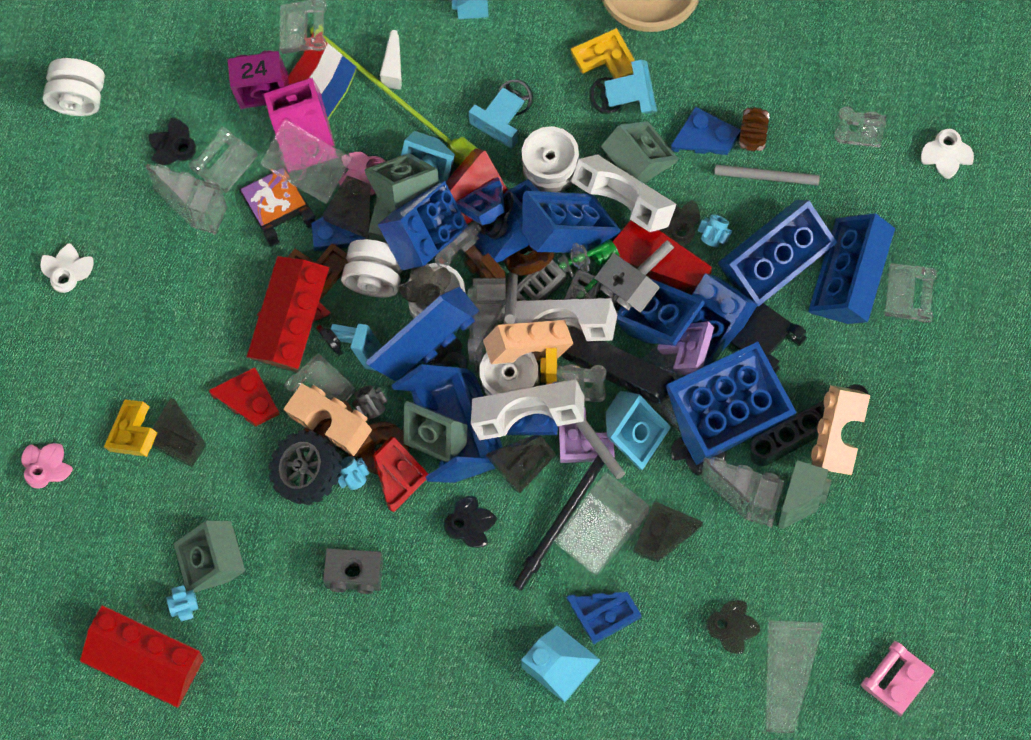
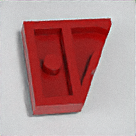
[209,367,280,427]
[372,436,429,513]

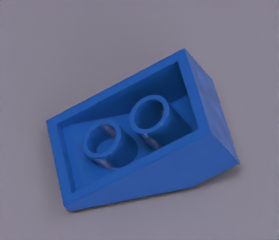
[616,278,705,346]

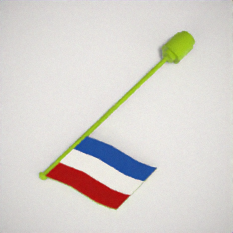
[288,26,478,166]

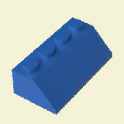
[522,191,621,253]
[718,200,837,307]
[808,213,895,324]
[366,286,480,381]

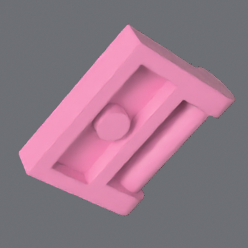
[861,641,935,717]

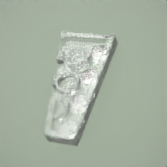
[765,620,824,733]

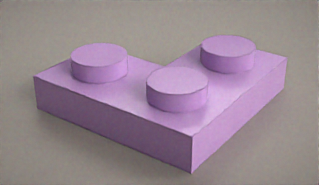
[657,322,714,375]
[559,408,614,463]

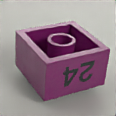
[228,50,289,109]

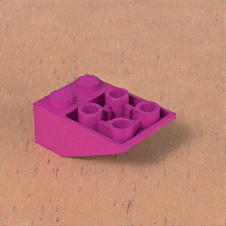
[264,78,338,174]

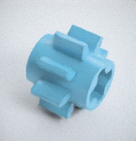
[697,214,732,247]
[337,456,369,490]
[166,585,199,621]

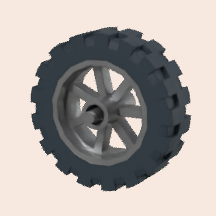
[269,430,341,505]

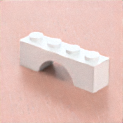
[571,155,676,232]
[503,298,617,341]
[471,379,584,440]

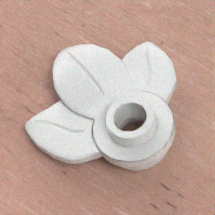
[921,129,974,179]
[41,244,94,293]

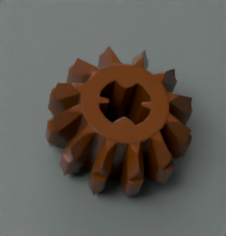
[739,107,769,152]

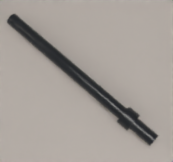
[513,455,605,591]

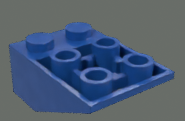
[469,179,539,263]
[378,181,468,270]
[691,273,758,367]

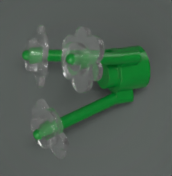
[558,239,620,299]

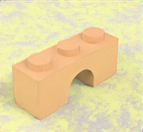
[483,320,573,364]
[283,383,372,456]
[811,385,870,475]

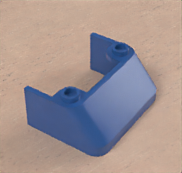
[392,364,506,483]

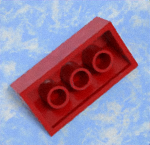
[247,256,329,373]
[80,605,204,708]

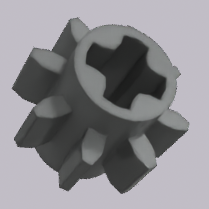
[352,385,388,419]

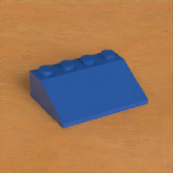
[666,342,797,465]

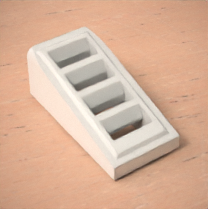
[380,30,402,89]

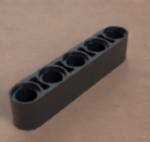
[561,327,675,405]
[750,384,869,466]

